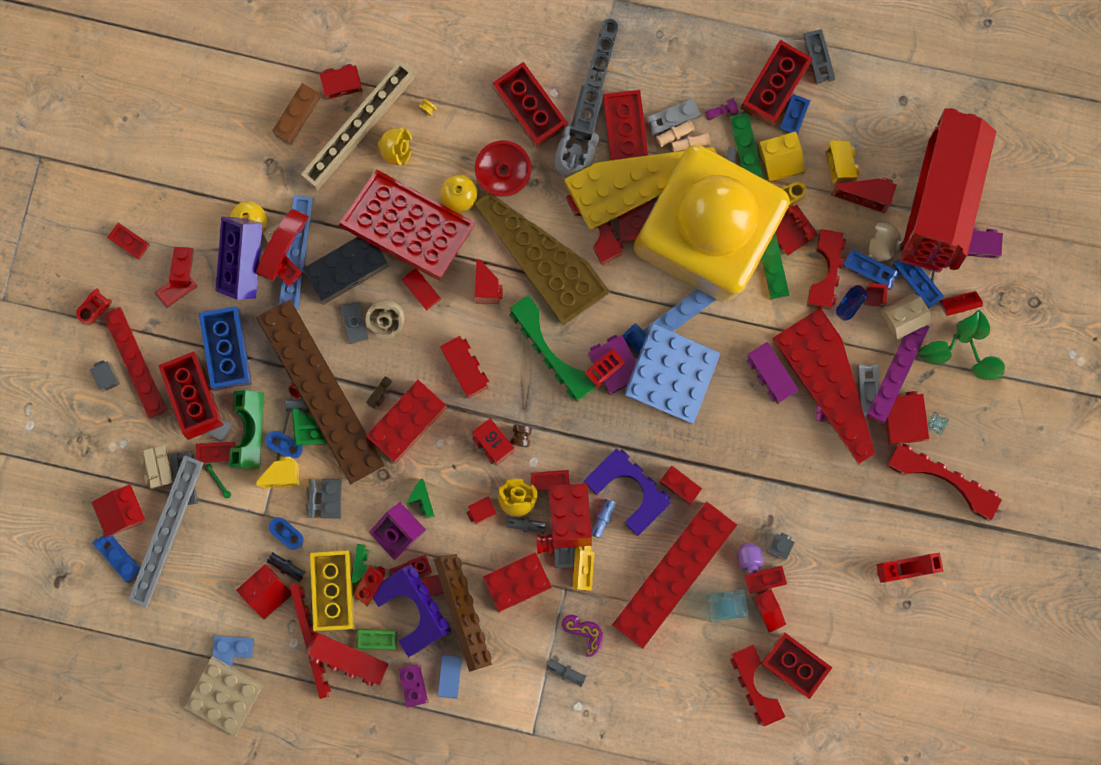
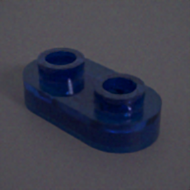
[836,285,867,321]

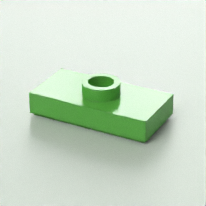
[357,630,397,650]

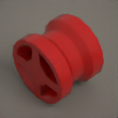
[537,534,553,554]

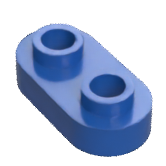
[266,431,303,459]
[269,517,304,550]

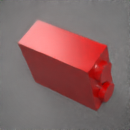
[885,391,930,445]

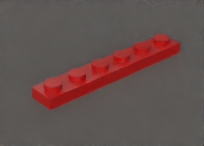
[103,307,167,419]
[289,583,331,699]

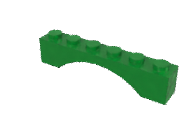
[509,295,596,402]

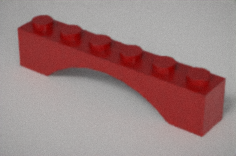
[886,443,1003,521]

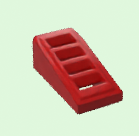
[584,349,626,388]

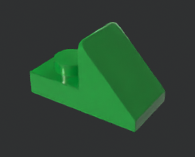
[406,478,435,519]
[351,544,378,583]

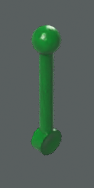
[205,464,231,498]

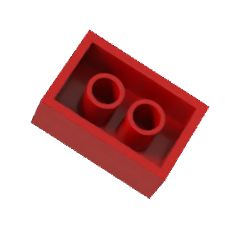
[548,483,592,549]
[483,552,552,613]
[761,632,833,699]

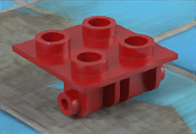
[775,204,819,256]

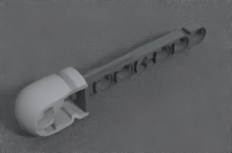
[555,19,618,178]

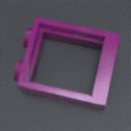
[398,664,429,708]

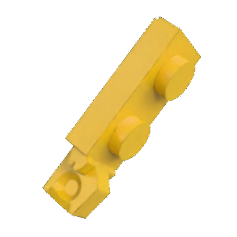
[572,546,595,591]

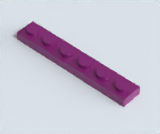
[866,325,930,424]

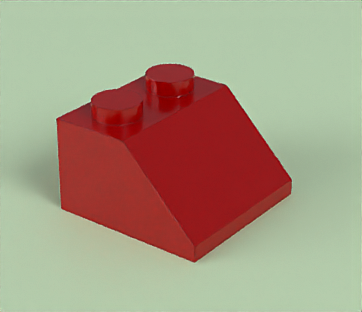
[475,259,503,304]
[91,484,145,538]
[236,564,292,620]

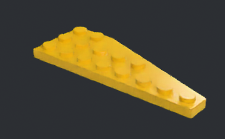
[563,147,717,231]

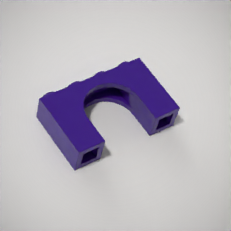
[583,448,671,537]
[373,564,451,658]

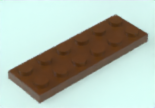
[433,554,492,672]

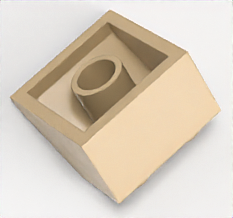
[878,293,931,339]

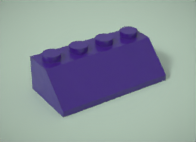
[215,216,262,300]

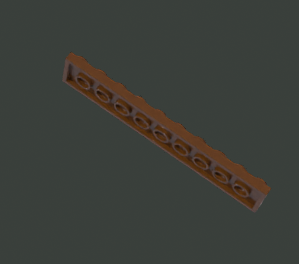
[256,299,385,485]

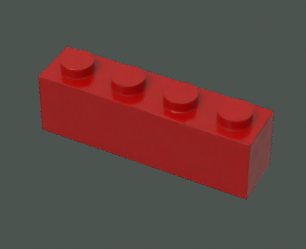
[306,632,389,687]

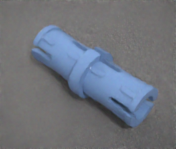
[591,499,616,539]

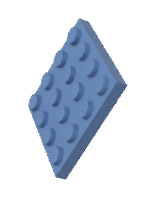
[624,324,721,424]

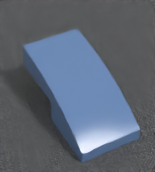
[438,655,462,699]

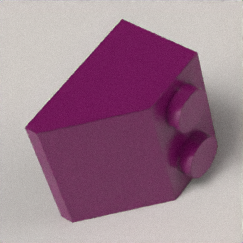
[369,502,426,560]

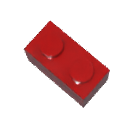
[320,64,363,100]
[659,465,703,506]

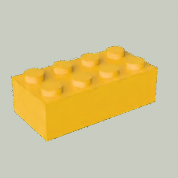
[310,550,355,632]

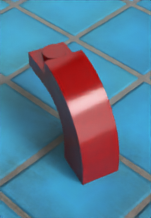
[876,552,944,583]

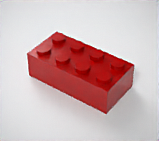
[740,40,813,127]
[492,62,567,149]
[158,351,224,440]
[366,380,448,464]

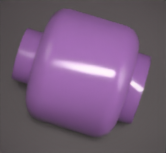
[736,543,764,573]

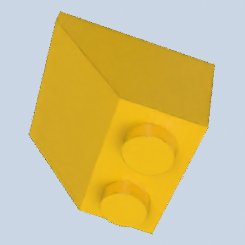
[758,132,805,182]
[825,140,860,186]
[256,457,300,489]

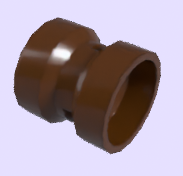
[511,425,532,447]

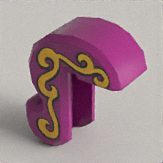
[562,615,603,657]

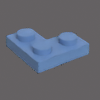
[213,636,254,667]

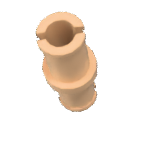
[656,120,695,147]
[671,133,710,152]

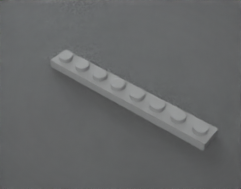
[128,455,204,607]

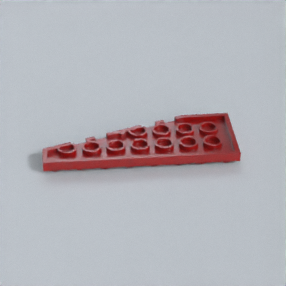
[772,307,875,465]

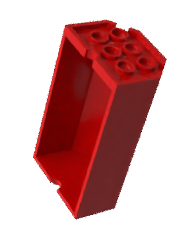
[898,108,997,271]

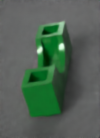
[229,390,264,470]

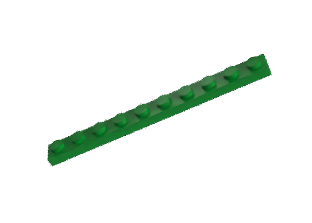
[730,113,789,300]

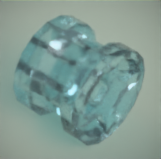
[928,412,949,435]

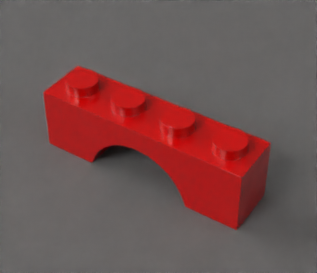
[566,194,624,265]
[807,229,846,310]
[729,645,785,727]

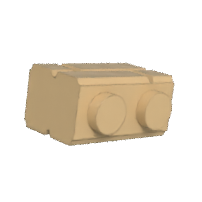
[140,445,174,489]

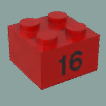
[472,418,515,466]

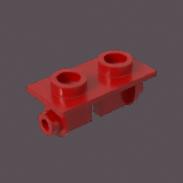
[353,565,385,606]

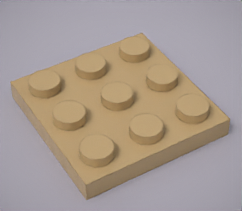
[185,656,263,736]

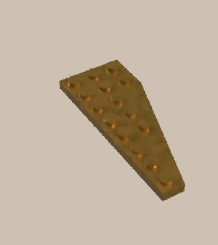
[474,193,610,326]

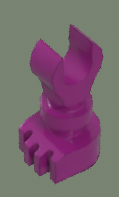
[705,98,739,121]

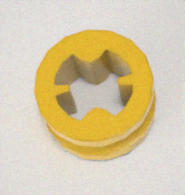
[418,99,437,117]

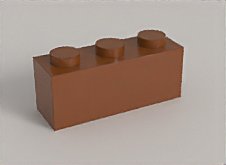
[272,83,320,145]

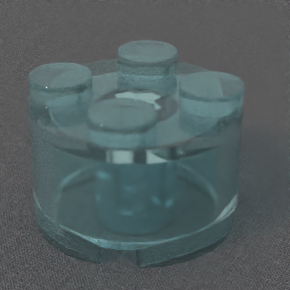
[706,589,749,622]

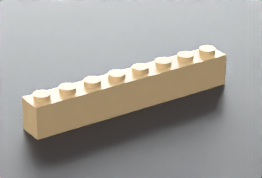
[301,60,415,191]

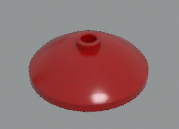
[475,140,532,197]

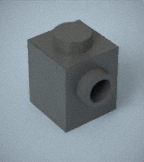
[767,532,795,561]

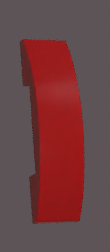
[256,209,309,281]

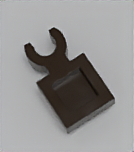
[366,376,392,408]

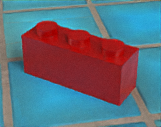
[440,336,489,399]

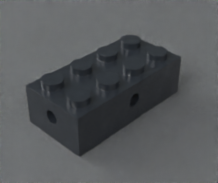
[302,237,389,305]

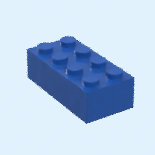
[199,306,252,391]

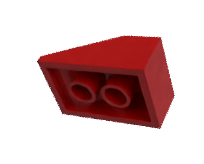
[831,178,897,214]

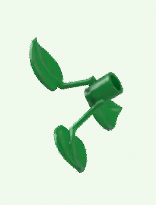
[917,310,1005,380]

